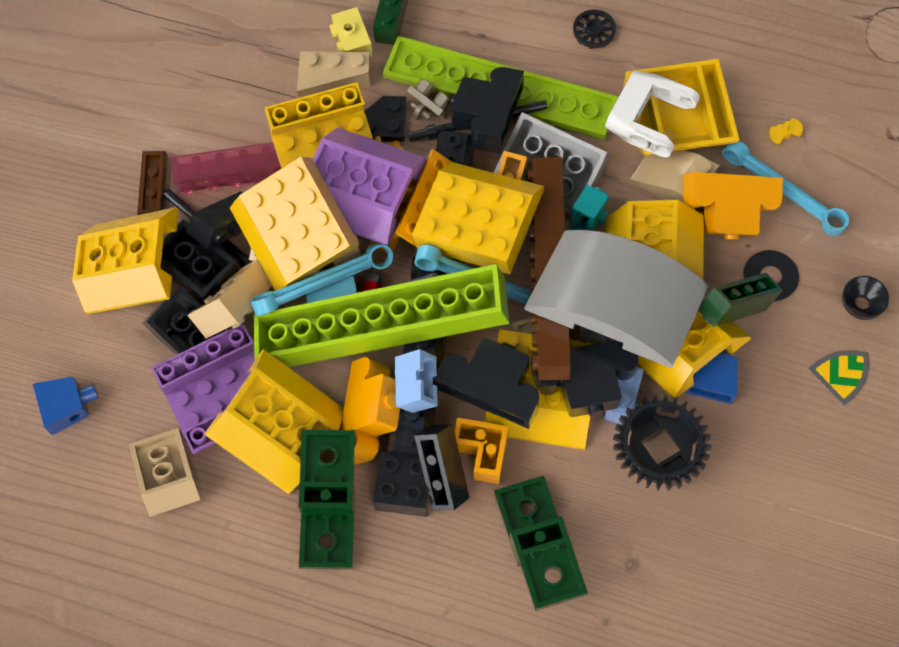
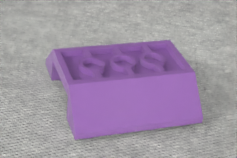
[312,127,427,246]
[151,323,255,455]

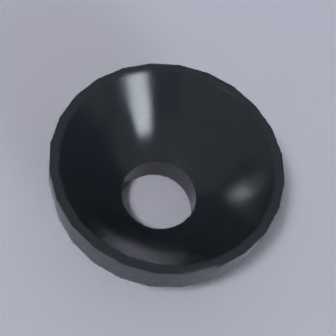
[842,276,889,320]

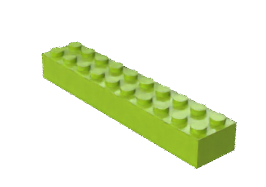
[254,264,509,367]

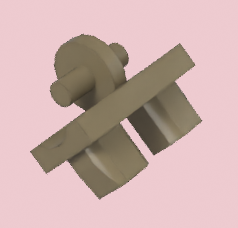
[407,78,451,120]

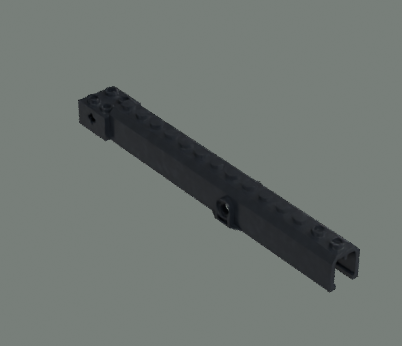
[373,131,474,517]

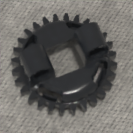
[613,395,711,491]

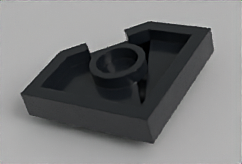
[364,96,407,142]

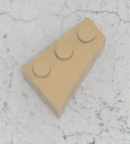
[297,51,372,98]
[188,259,272,338]

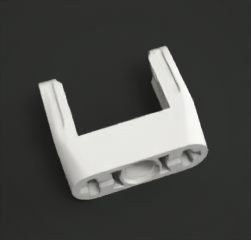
[605,71,700,158]

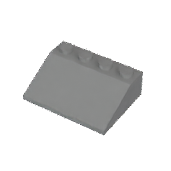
[494,112,612,216]

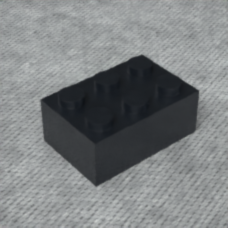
[160,219,239,305]

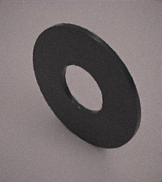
[743,250,799,301]

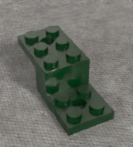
[298,429,355,570]
[494,475,588,611]

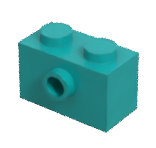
[570,184,609,231]

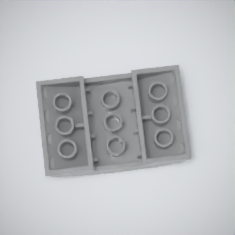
[524,230,709,368]

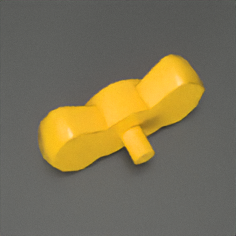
[768,118,803,145]

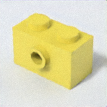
[329,7,373,57]

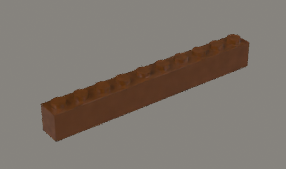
[528,157,570,380]

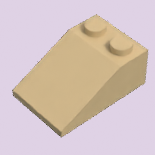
[629,150,719,210]
[129,428,200,517]

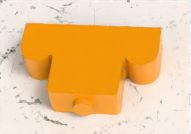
[682,172,783,240]
[340,357,400,465]

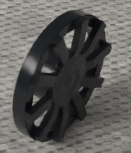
[573,9,616,49]

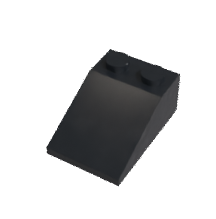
[142,286,226,355]

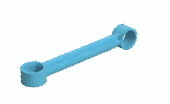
[722,141,849,236]
[250,243,393,316]
[414,245,531,304]

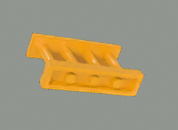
[369,149,452,254]

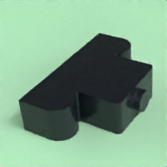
[450,67,524,154]
[433,338,539,429]
[530,340,639,417]

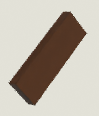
[137,151,167,215]

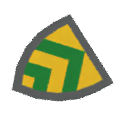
[808,350,869,406]

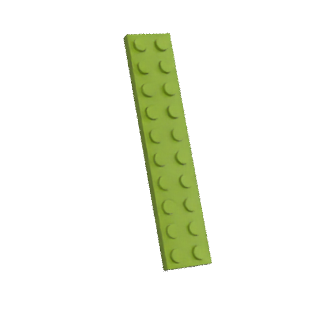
[383,36,619,140]

